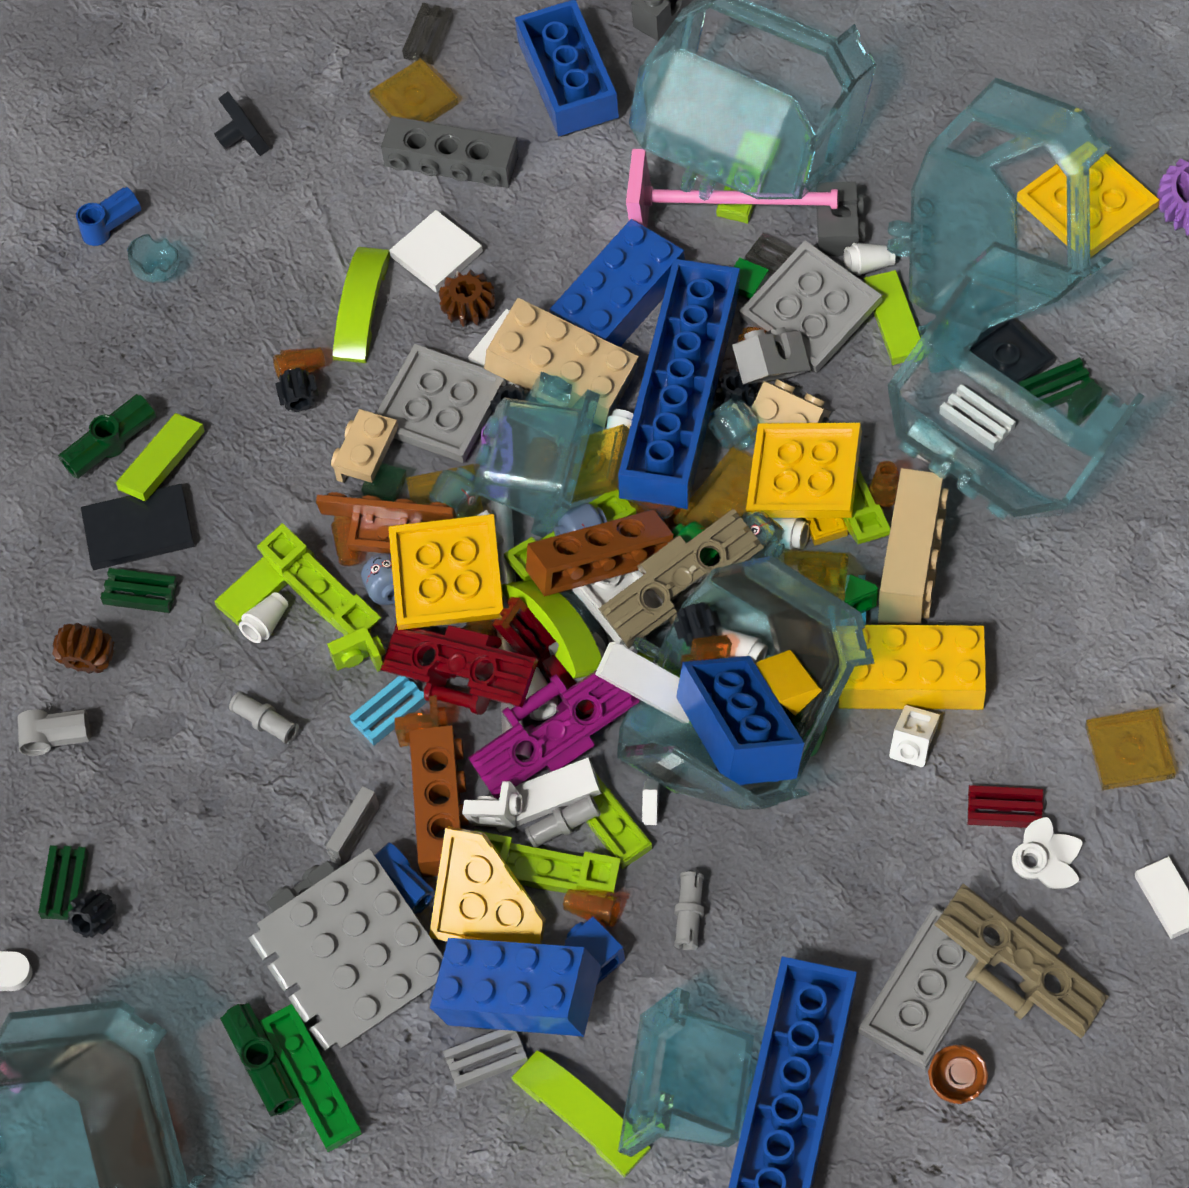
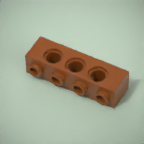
[526,509,674,597]
[409,725,469,877]

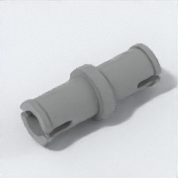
[229,691,299,744]
[525,794,600,848]
[674,871,704,950]

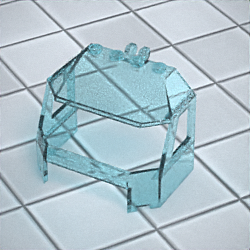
[629,0,877,201]
[887,78,1114,331]
[887,275,1145,521]

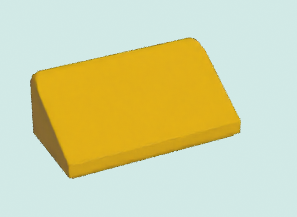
[755,650,822,716]

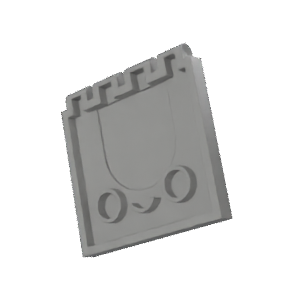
[248,848,443,1051]

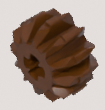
[439,269,496,327]
[52,623,114,674]

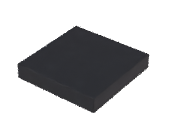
[957,314,1055,400]

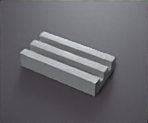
[326,786,379,866]
[443,1030,528,1090]

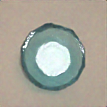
[127,234,180,283]

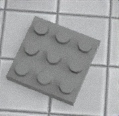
[739,240,883,373]
[376,344,507,463]

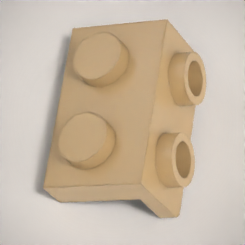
[748,379,831,424]
[331,409,398,483]

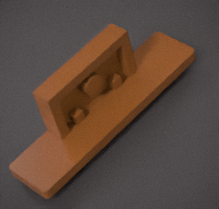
[316,492,457,554]

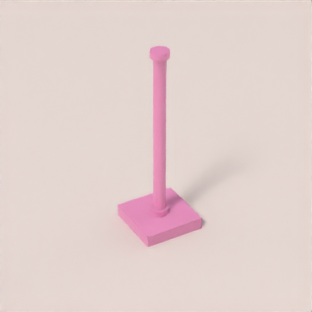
[626,149,839,228]

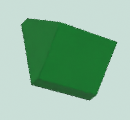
[843,574,878,619]

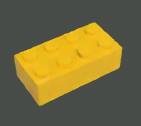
[839,625,986,710]

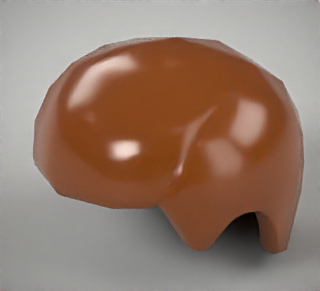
[928,1044,989,1104]

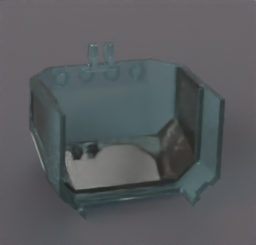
[617,555,875,810]
[0,1000,205,1188]

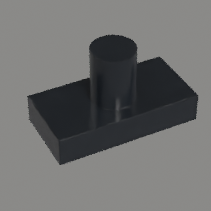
[214,91,270,156]

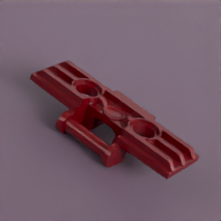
[380,623,538,715]

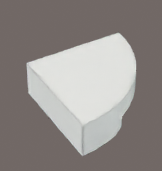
[642,779,660,825]

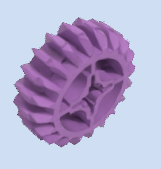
[1157,158,1189,236]

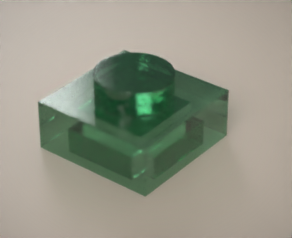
[1066,381,1103,428]
[361,463,407,502]

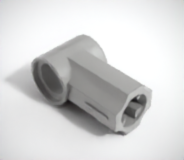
[18,709,91,756]

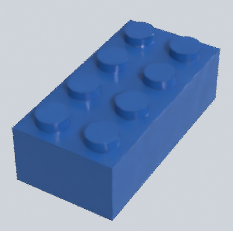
[515,0,619,137]
[549,219,685,347]
[676,656,804,786]
[430,938,601,1037]

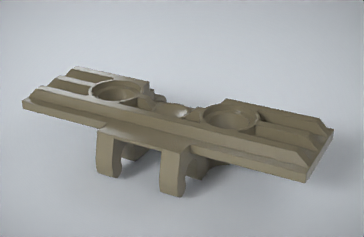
[598,509,764,649]
[934,884,1109,1038]

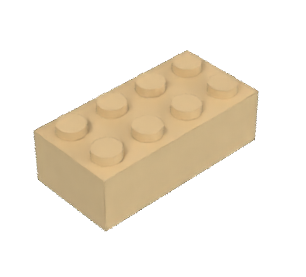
[484,298,639,428]
[878,468,949,625]

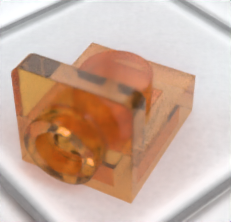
[681,635,732,664]
[395,695,448,747]

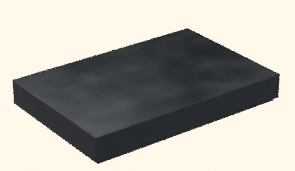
[81,484,195,571]

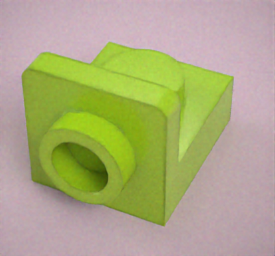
[327,626,386,672]

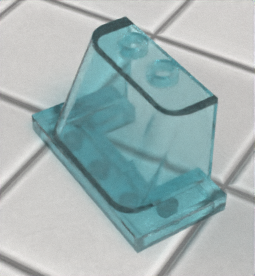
[472,389,600,538]
[618,987,754,1157]

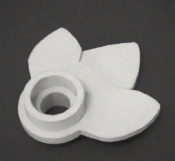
[1011,817,1082,889]

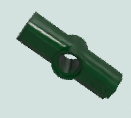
[58,394,157,479]
[220,1003,300,1117]

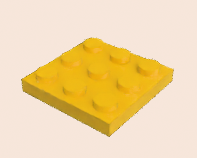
[1017,140,1159,262]
[746,423,862,518]
[388,514,504,630]

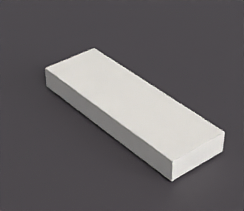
[595,642,690,723]
[490,758,602,833]

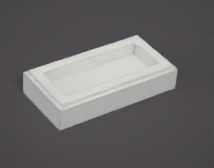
[1134,857,1189,939]

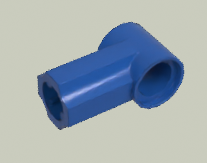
[76,187,141,246]
[374,842,435,914]

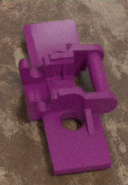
[468,670,640,799]

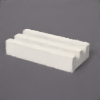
[939,384,1016,451]

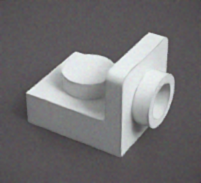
[889,705,940,767]
[462,781,523,828]

